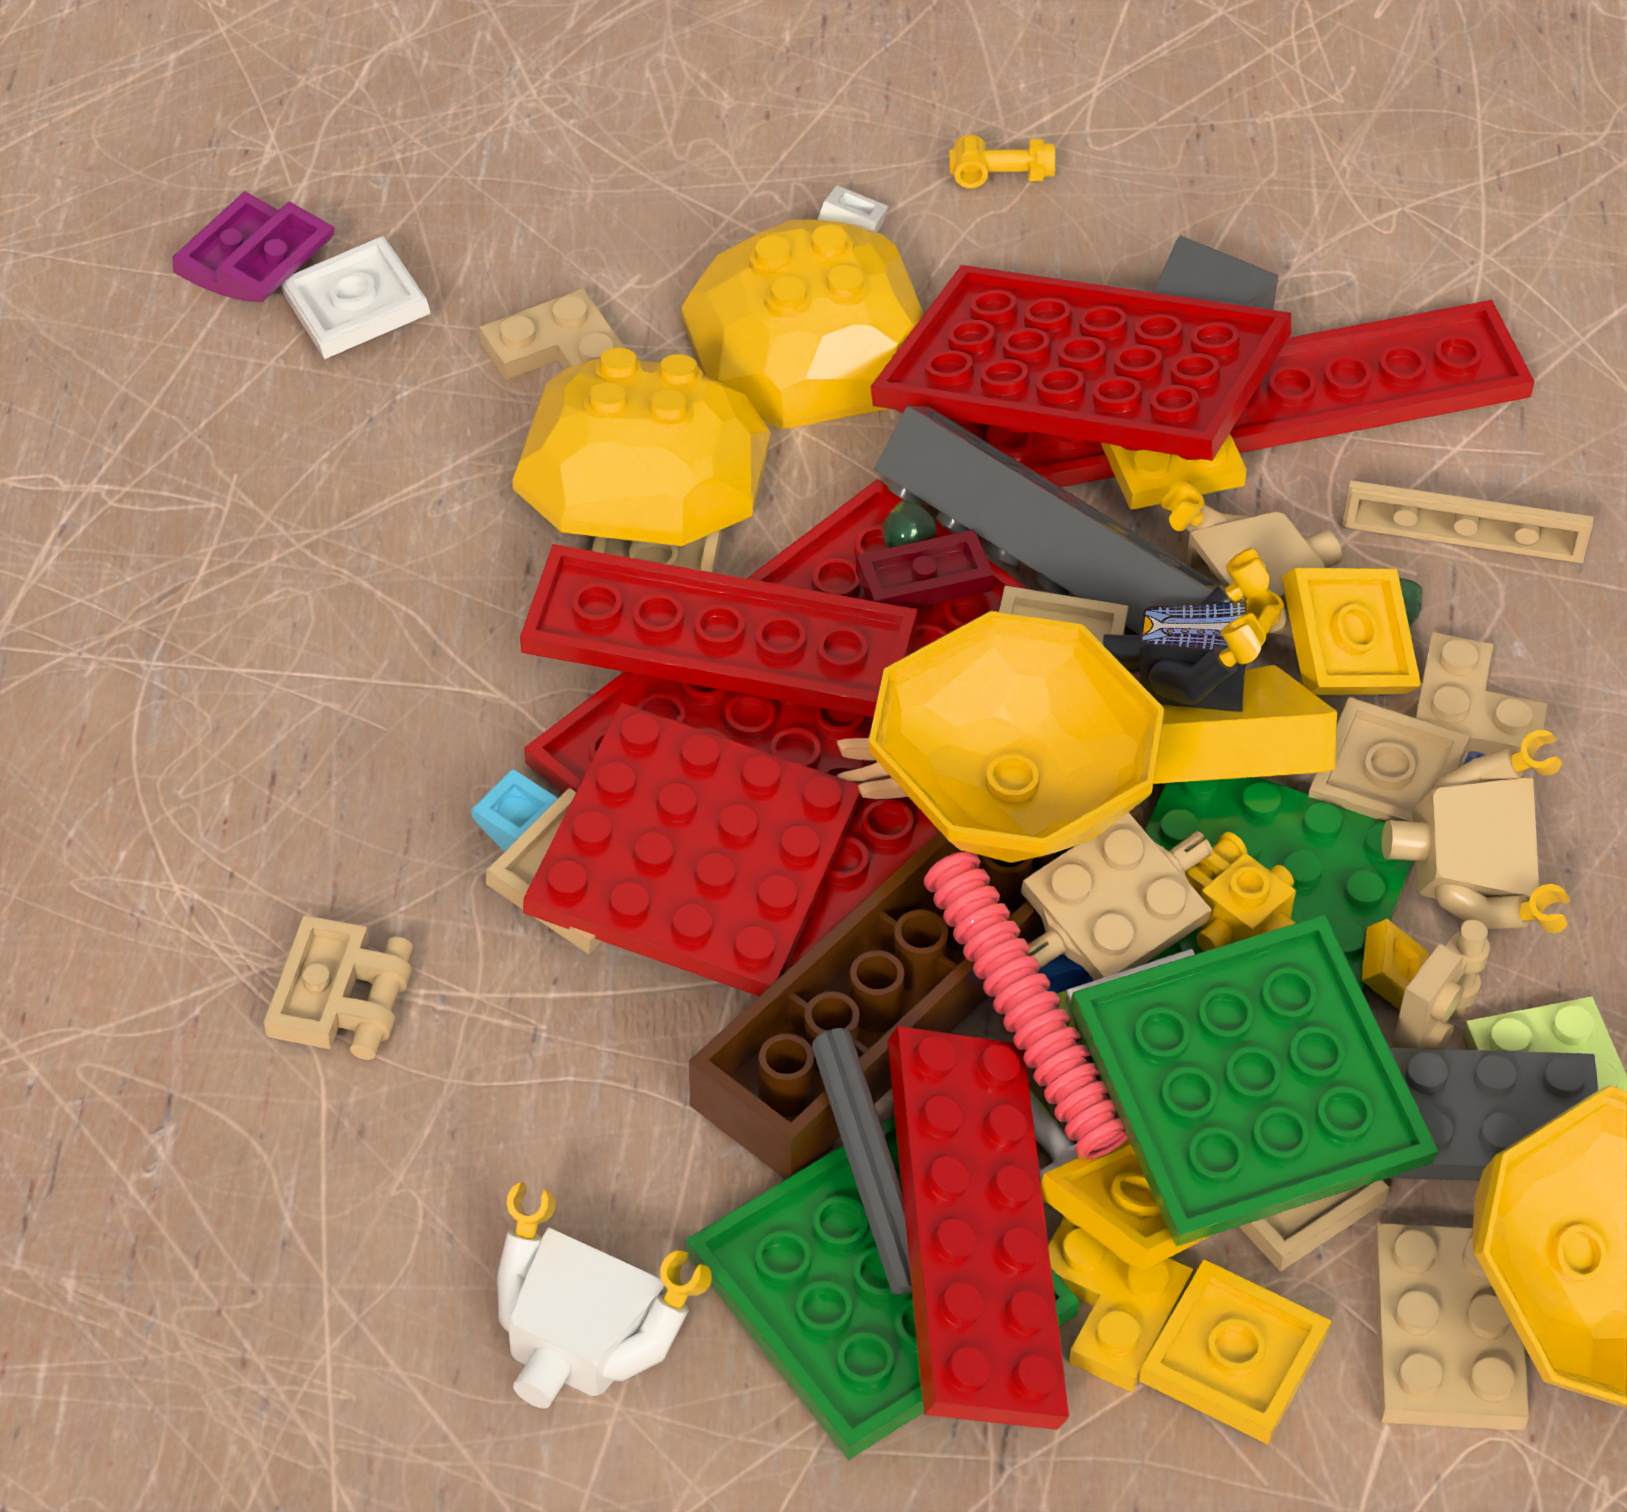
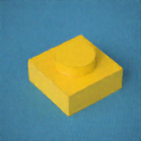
[1362,919,1429,1011]

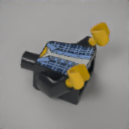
[1103,548,1269,711]

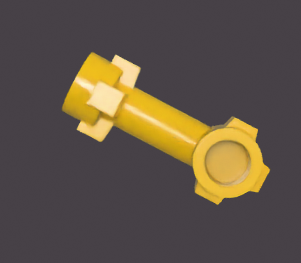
[949,134,1055,188]

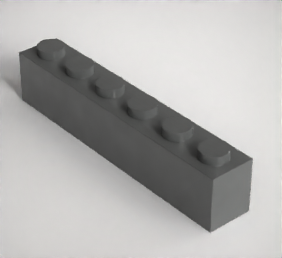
[874,405,1219,635]

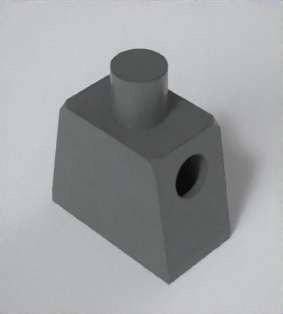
[1153,235,1279,310]

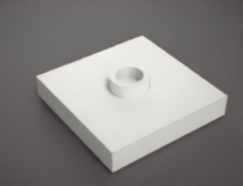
[280,236,431,359]

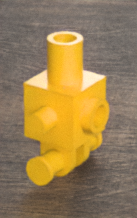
[1185,832,1296,951]

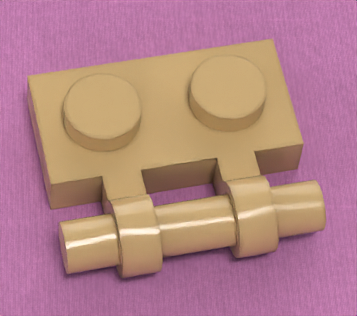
[264,915,413,1060]
[1392,920,1490,1049]

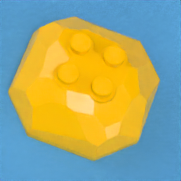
[681,219,924,430]
[513,347,770,546]
[868,611,1164,863]
[1472,1086,1627,1408]

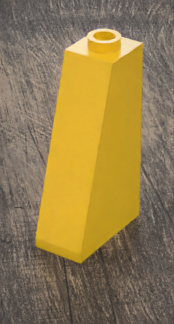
[1153,665,1337,784]

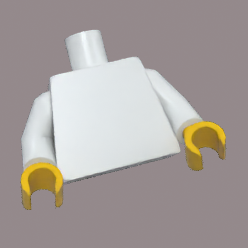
[497,1182,712,1409]

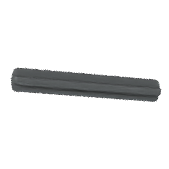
[812,1028,912,1295]

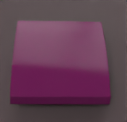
[172,191,334,302]

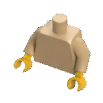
[1160,481,1342,641]
[1382,730,1571,934]

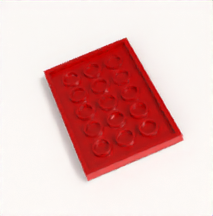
[871,265,1291,461]

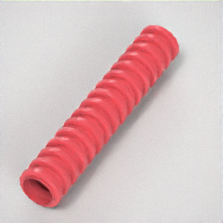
[923,851,1128,1159]

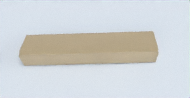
[1342,480,1594,563]

